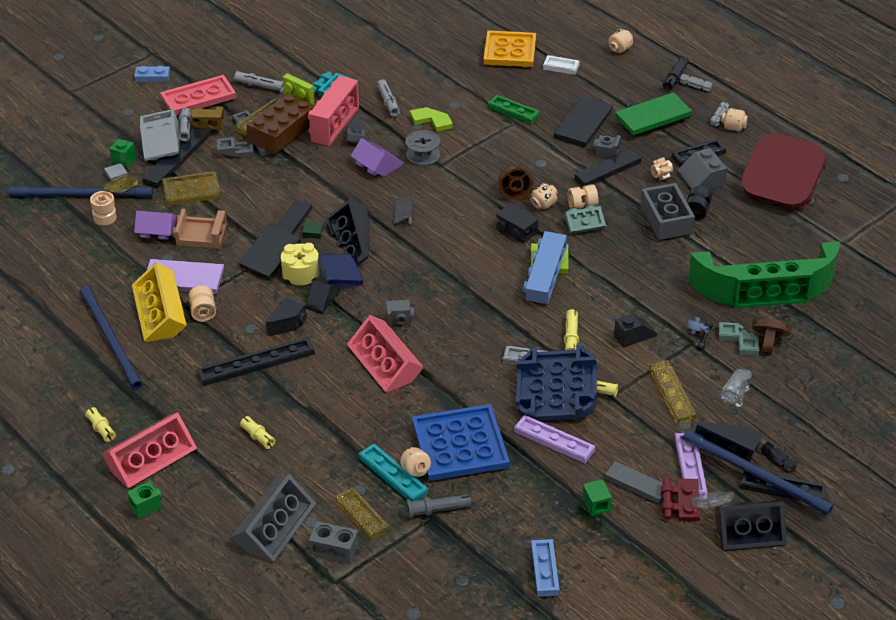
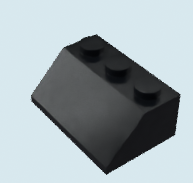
[715,500,787,550]

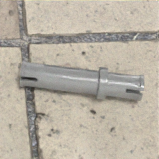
[234,71,284,92]
[377,79,400,117]
[178,108,191,141]

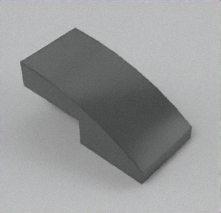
[217,137,254,157]

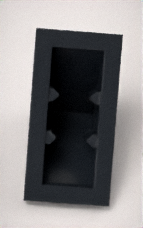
[306,280,340,314]

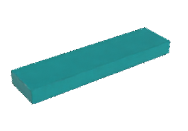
[358,444,429,501]

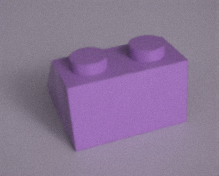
[351,138,404,176]
[134,211,177,240]

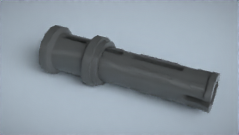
[406,494,471,519]

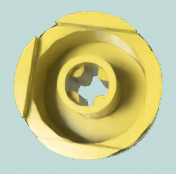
[281,243,319,285]

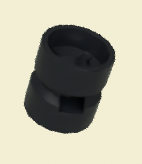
[686,186,712,220]

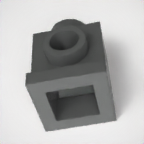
[593,135,621,159]
[386,300,414,328]

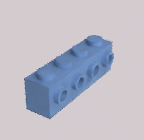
[523,231,567,304]

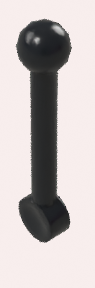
[698,321,713,350]

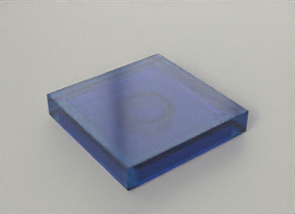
[318,254,364,285]

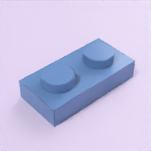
[134,66,170,82]

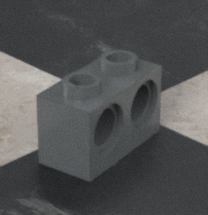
[309,521,359,563]

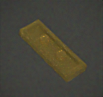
[104,176,138,193]
[336,487,389,540]

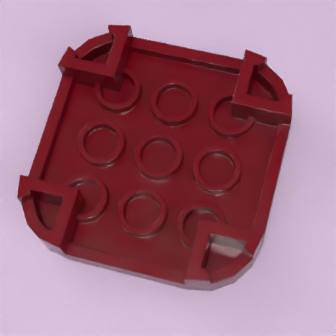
[742,133,826,211]

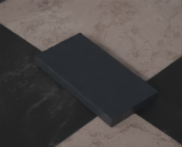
[554,96,613,147]

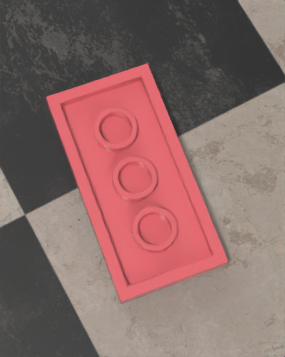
[160,75,236,115]

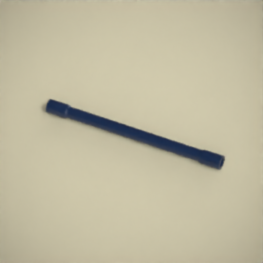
[9,186,153,198]
[80,285,143,390]
[682,429,834,516]

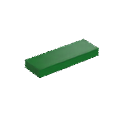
[488,95,540,125]

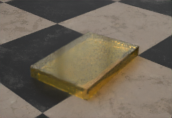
[163,171,221,206]

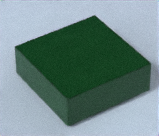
[302,220,324,238]

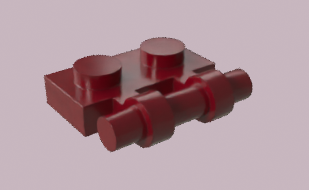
[661,478,701,521]

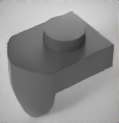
[347,115,365,144]

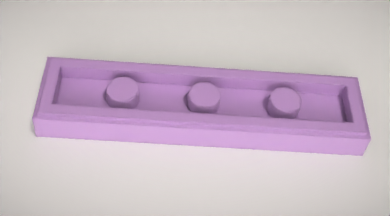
[514,415,595,463]
[674,433,708,499]

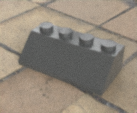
[231,473,316,562]

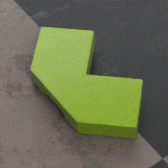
[410,107,453,132]

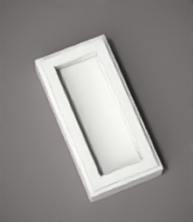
[543,55,579,75]

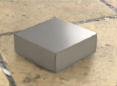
[104,163,128,183]

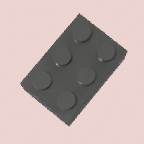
[640,183,695,240]

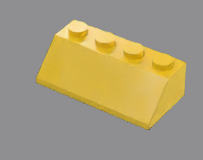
[132,262,187,342]

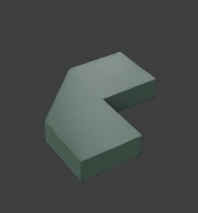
[718,322,759,356]

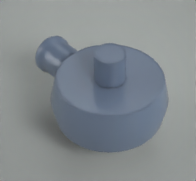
[686,317,709,335]

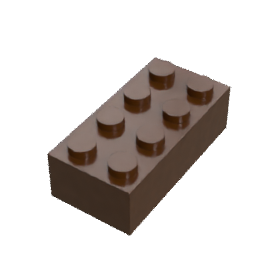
[246,93,315,154]

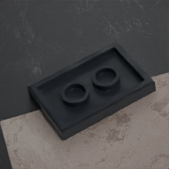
[238,224,301,280]

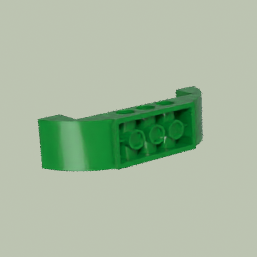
[688,241,840,308]

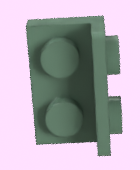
[563,205,606,234]

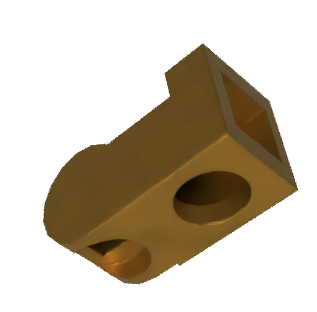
[190,107,224,130]

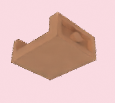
[172,209,227,248]

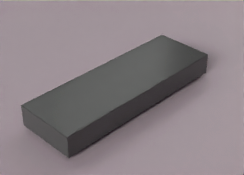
[604,461,663,504]

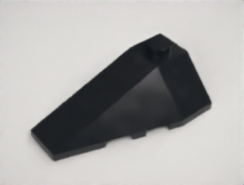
[325,198,369,267]

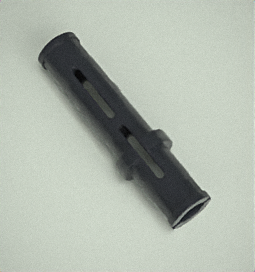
[663,56,689,91]

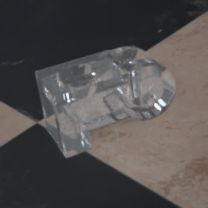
[722,369,752,408]

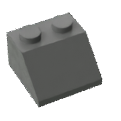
[677,148,727,190]

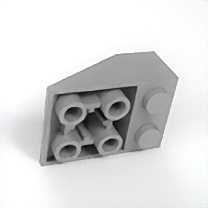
[140,109,179,161]

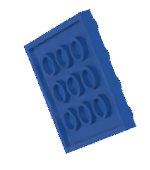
[412,404,510,481]

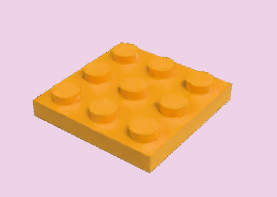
[484,30,536,67]

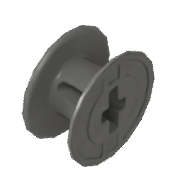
[406,130,440,165]

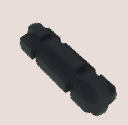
[761,441,797,472]

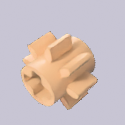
[651,157,673,181]

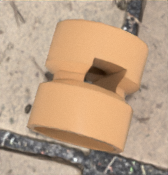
[567,184,599,210]
[90,191,117,225]
[189,286,216,322]

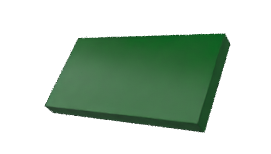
[615,92,692,135]

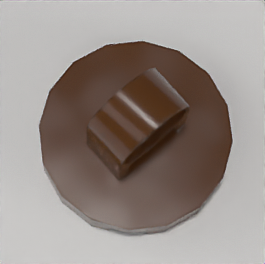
[752,318,792,354]

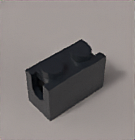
[496,203,538,243]

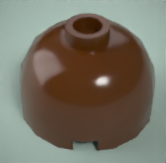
[498,164,534,201]

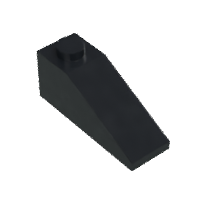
[695,422,763,462]

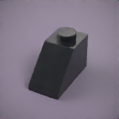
[266,297,307,336]
[614,313,657,348]

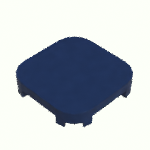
[515,345,598,421]

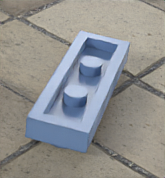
[531,539,559,597]

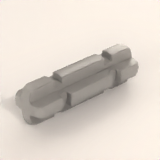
[680,74,712,92]
[710,102,729,127]

